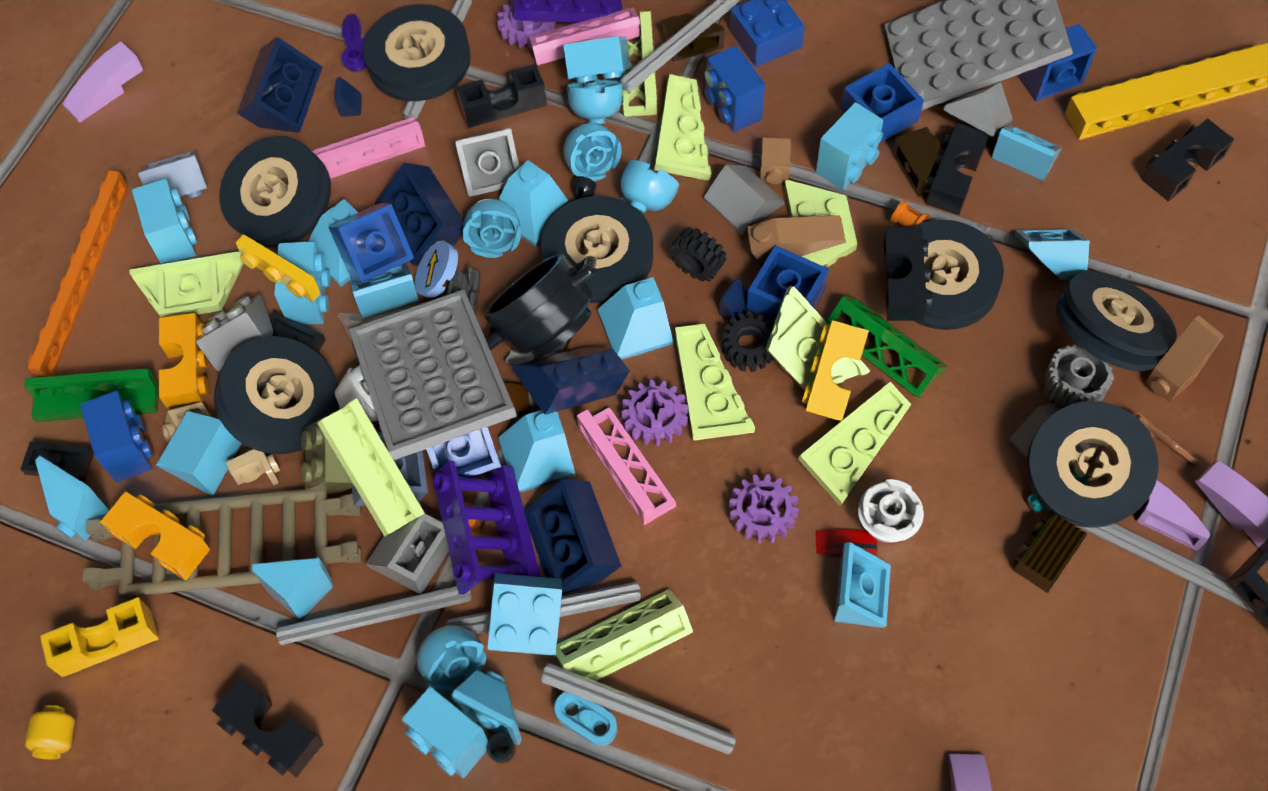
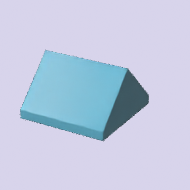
[992,125,1062,181]
[350,263,419,319]
[155,411,242,496]
[834,542,891,628]
[252,558,333,621]

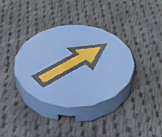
[415,240,458,298]

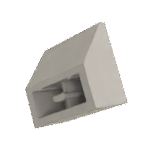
[196,294,274,371]
[366,514,449,594]

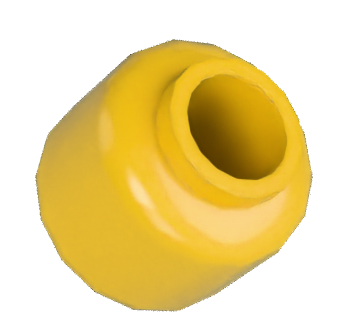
[25,706,75,759]

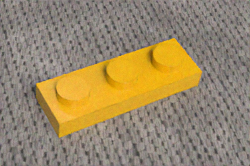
[236,234,321,302]

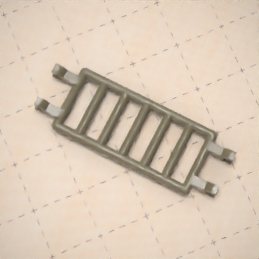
[82,489,362,597]

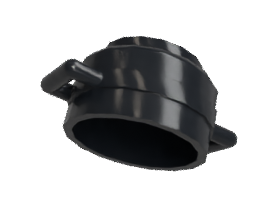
[484,252,597,357]

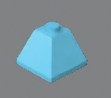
[499,160,570,247]
[308,199,358,287]
[1015,229,1089,281]
[598,277,673,360]
[498,410,576,493]
[35,456,109,541]
[452,670,522,746]

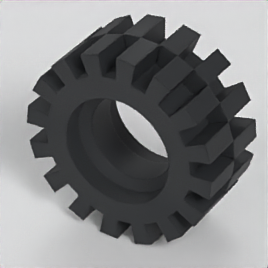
[669,227,726,281]
[722,313,773,372]

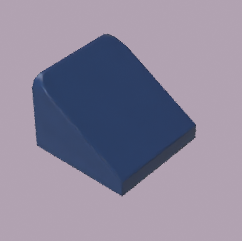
[335,77,362,117]
[719,279,749,321]

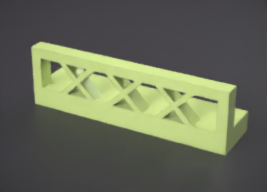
[622,11,657,117]
[317,399,424,536]
[555,589,693,681]

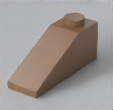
[747,215,846,267]
[1146,315,1224,402]

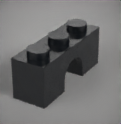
[456,64,547,129]
[1142,118,1234,202]
[924,123,989,215]
[883,227,932,321]
[211,678,323,778]

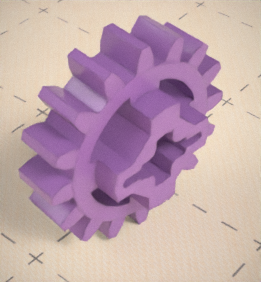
[497,0,556,49]
[621,380,689,446]
[729,474,799,544]

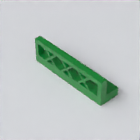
[826,296,948,398]
[24,369,159,422]

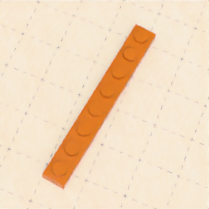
[28,170,129,378]

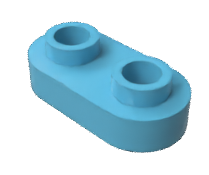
[554,692,617,746]

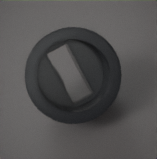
[572,176,597,199]
[486,733,516,763]

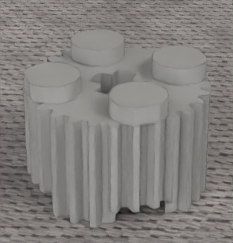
[1043,344,1114,409]

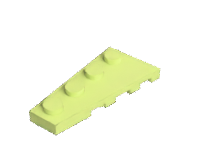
[654,74,711,181]
[675,324,755,441]
[798,382,911,506]

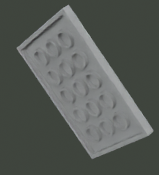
[885,0,1073,111]
[349,290,517,460]

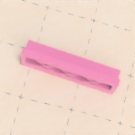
[529,7,641,65]
[312,117,425,179]
[577,407,676,525]

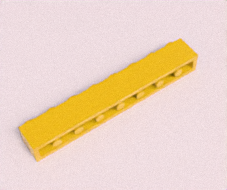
[1065,43,1268,140]

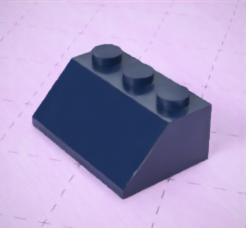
[237,37,322,133]
[374,163,464,266]
[512,347,630,415]
[524,479,622,595]

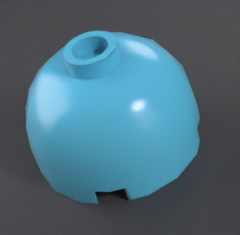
[567,79,623,124]
[563,123,621,181]
[620,160,679,214]
[463,199,521,258]
[417,625,486,694]

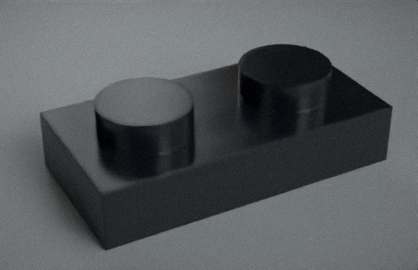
[269,312,326,353]
[20,441,94,481]

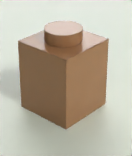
[760,137,791,184]

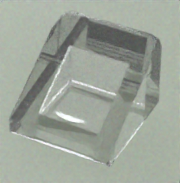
[338,313,363,354]

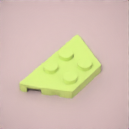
[784,180,858,267]
[129,251,244,318]
[765,286,870,391]

